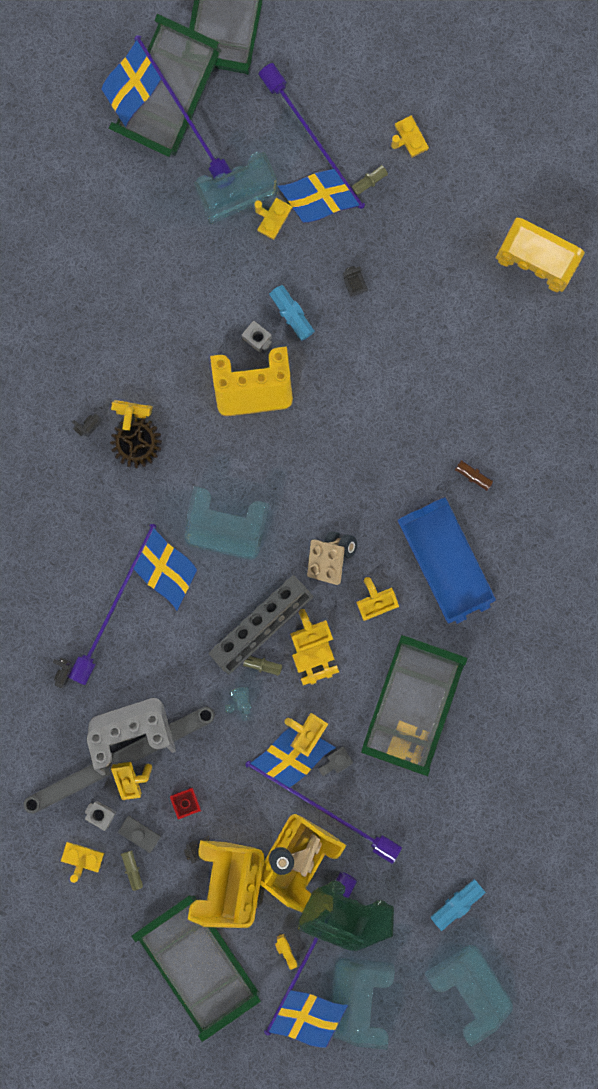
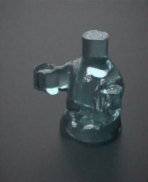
[225,687,251,721]

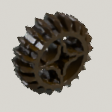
[110,417,162,469]

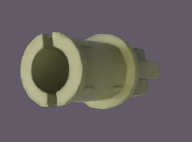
[352,165,388,195]
[243,656,282,676]
[121,850,143,891]

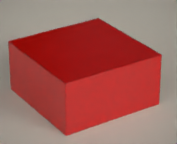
[170,787,201,819]

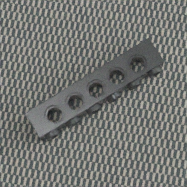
[208,575,314,675]

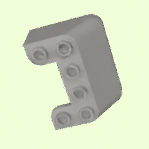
[87,698,176,776]

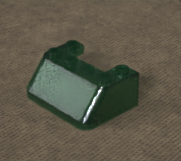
[298,881,394,951]

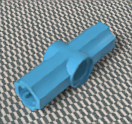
[269,285,315,341]
[430,879,486,931]

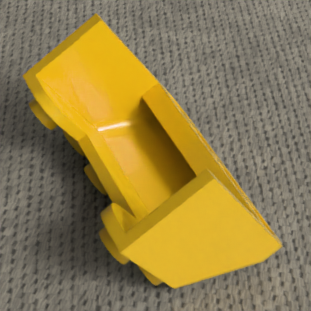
[496,218,585,292]
[210,346,293,416]
[260,814,346,914]
[188,840,264,928]

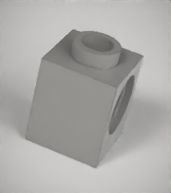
[242,321,272,353]
[85,801,117,831]

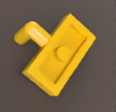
[391,115,429,158]
[255,198,293,240]
[111,400,153,430]
[356,577,399,621]
[290,609,333,653]
[284,713,328,757]
[111,762,152,800]
[61,842,104,883]

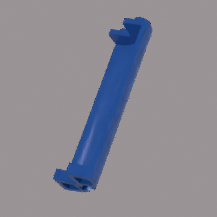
[397,497,496,624]

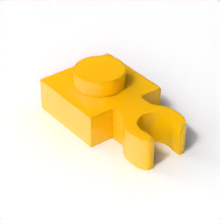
[275,934,297,970]

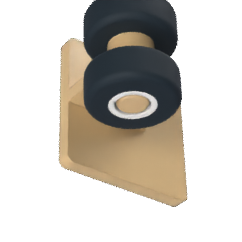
[307,531,357,585]
[269,832,321,877]

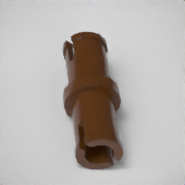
[455,460,493,491]

